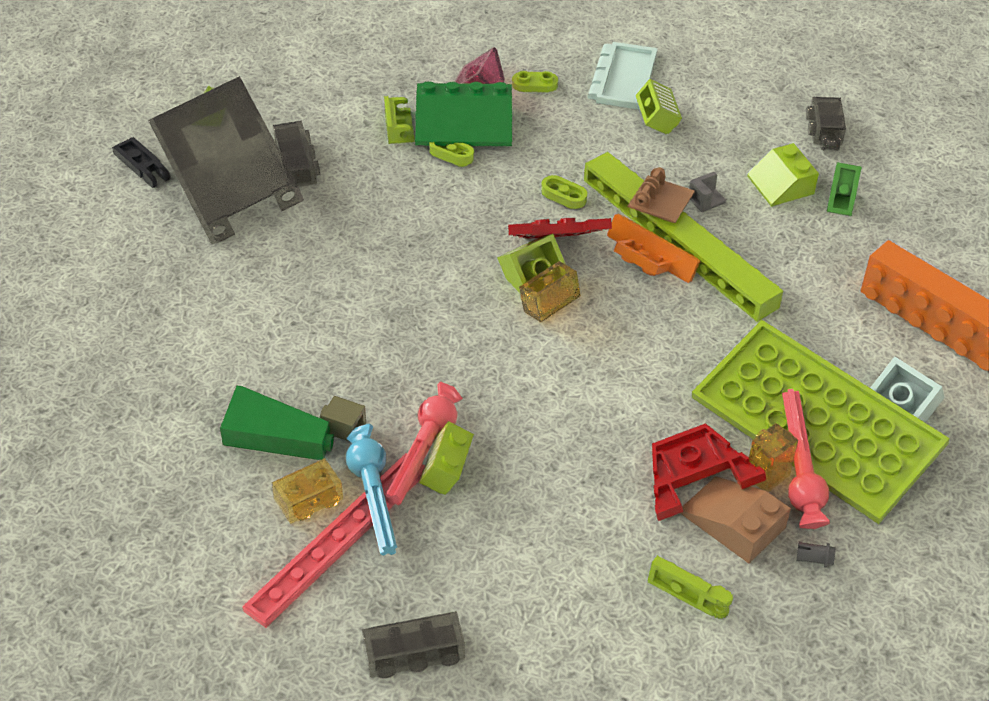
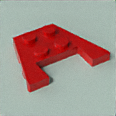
[508,218,612,239]
[652,423,767,521]

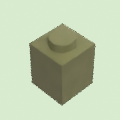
[320,395,366,442]

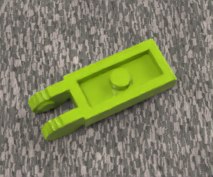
[647,555,734,619]

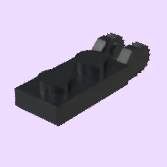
[112,137,171,188]

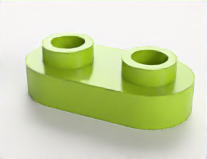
[512,71,558,92]
[429,142,474,167]
[541,175,587,209]

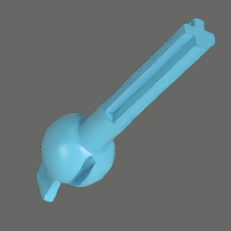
[346,423,397,556]

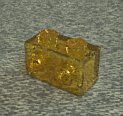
[519,261,581,322]
[749,423,798,492]
[272,458,343,524]

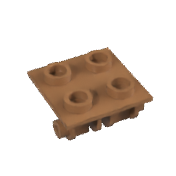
[628,167,695,223]

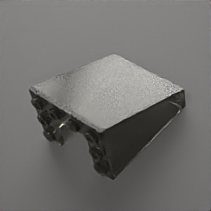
[148,76,304,244]

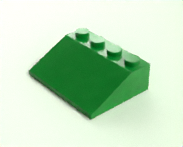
[415,81,512,146]

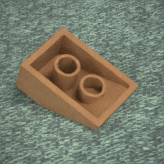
[680,476,791,563]

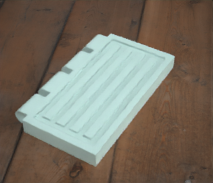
[588,42,657,110]

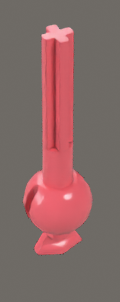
[385,382,463,505]
[782,389,830,529]

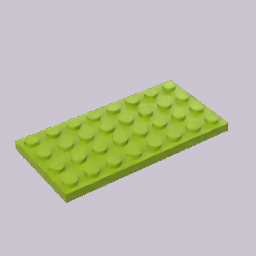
[692,319,950,524]

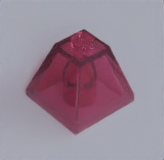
[454,47,505,84]

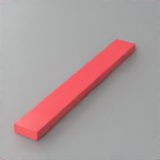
[242,453,425,628]

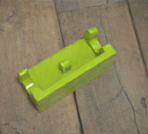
[384,96,415,144]

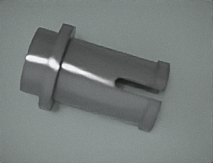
[796,541,836,568]

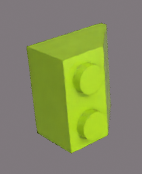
[747,143,819,207]
[497,234,573,303]

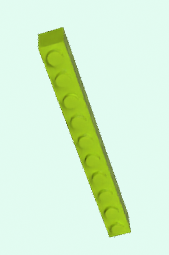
[584,151,783,322]

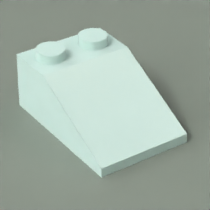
[870,356,945,422]

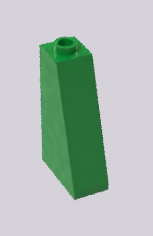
[220,385,334,461]

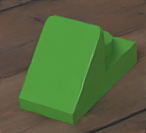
[826,162,862,216]

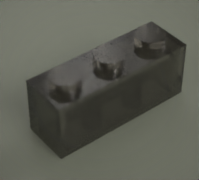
[273,120,320,189]
[362,611,465,679]

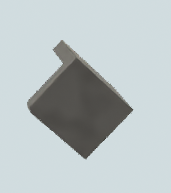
[689,172,726,212]

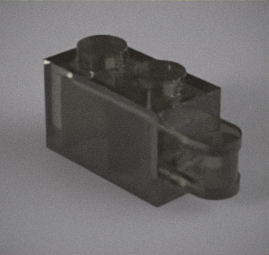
[806,97,846,151]

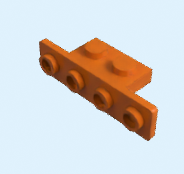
[607,214,700,283]

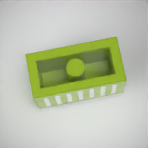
[635,79,682,134]
[419,421,474,495]

